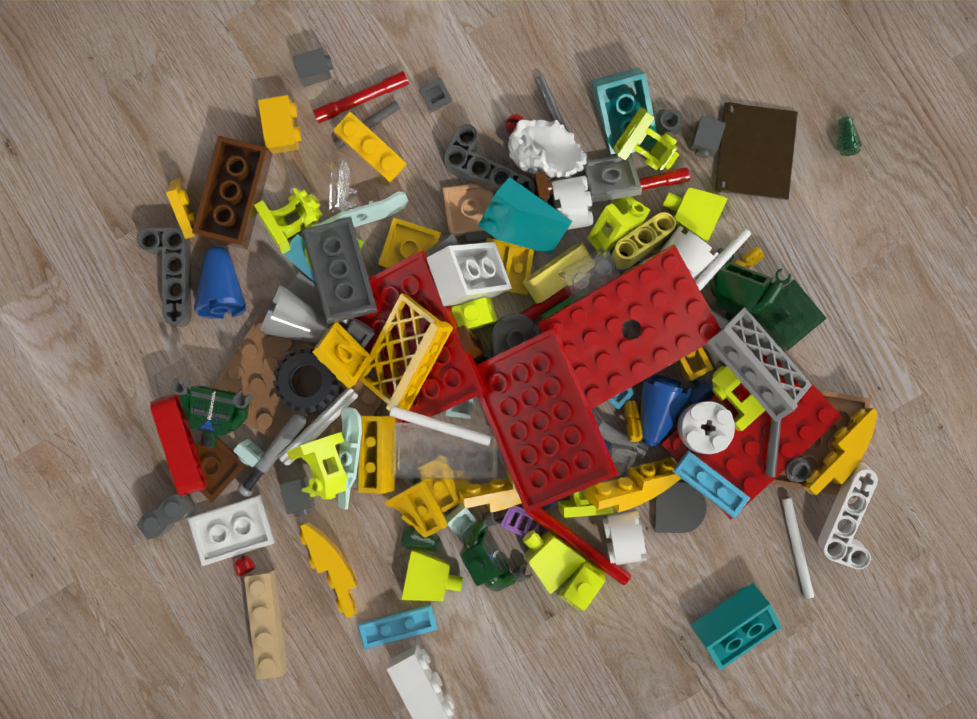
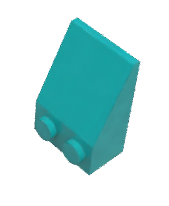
[591,67,658,157]
[478,177,572,254]

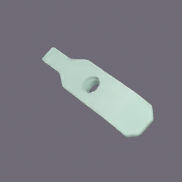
[311,192,409,227]
[337,407,362,509]

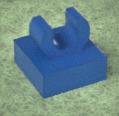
[688,379,714,405]

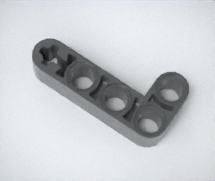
[444,124,536,195]
[136,227,192,327]

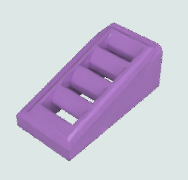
[500,505,549,537]

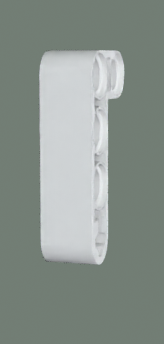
[818,462,878,570]

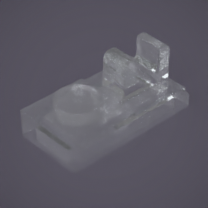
[329,158,357,212]

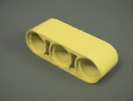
[610,212,676,270]
[523,242,595,304]

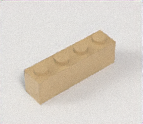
[244,569,287,680]

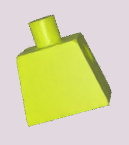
[662,188,728,243]
[450,297,498,331]
[523,530,586,594]
[402,549,463,601]
[557,557,605,611]

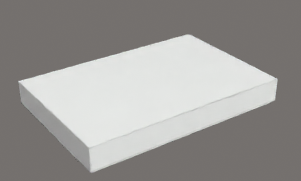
[187,495,276,566]

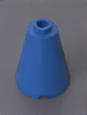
[194,246,246,319]
[640,374,693,446]

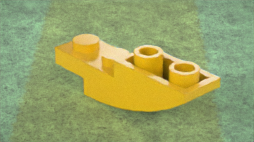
[802,408,877,495]
[584,458,681,513]
[458,470,522,513]
[299,522,359,618]

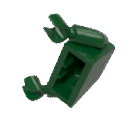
[709,248,791,321]

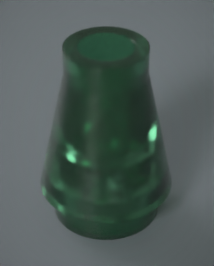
[837,117,862,156]
[400,526,440,552]

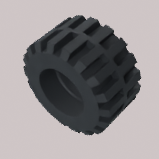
[273,348,341,413]

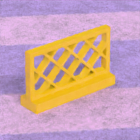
[359,293,454,411]

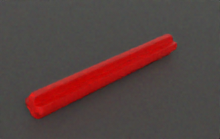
[526,507,631,585]

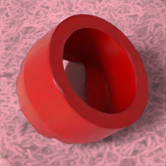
[505,114,524,134]
[233,555,256,577]

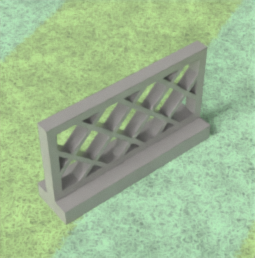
[707,307,812,422]

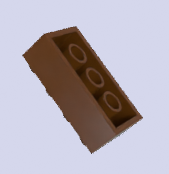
[192,135,273,250]

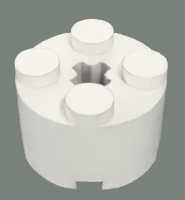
[551,176,594,230]
[661,226,719,280]
[677,402,735,454]
[603,510,647,565]

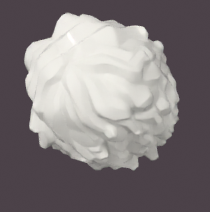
[508,120,587,179]

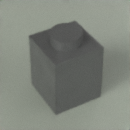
[293,48,334,87]
[689,116,726,158]
[279,477,315,517]

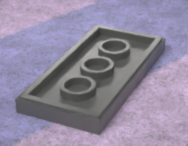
[302,218,377,325]

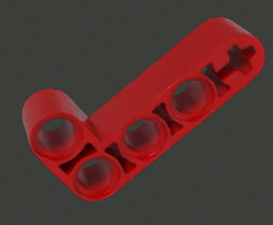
[150,393,207,496]

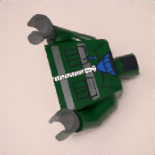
[171,378,253,447]
[460,511,532,592]

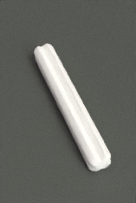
[279,388,358,465]

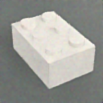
[427,242,512,306]
[387,645,455,719]

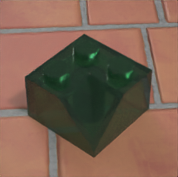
[752,279,827,352]

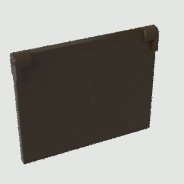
[715,102,798,200]

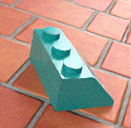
[690,583,782,671]

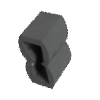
[137,494,196,539]

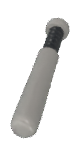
[237,413,306,497]

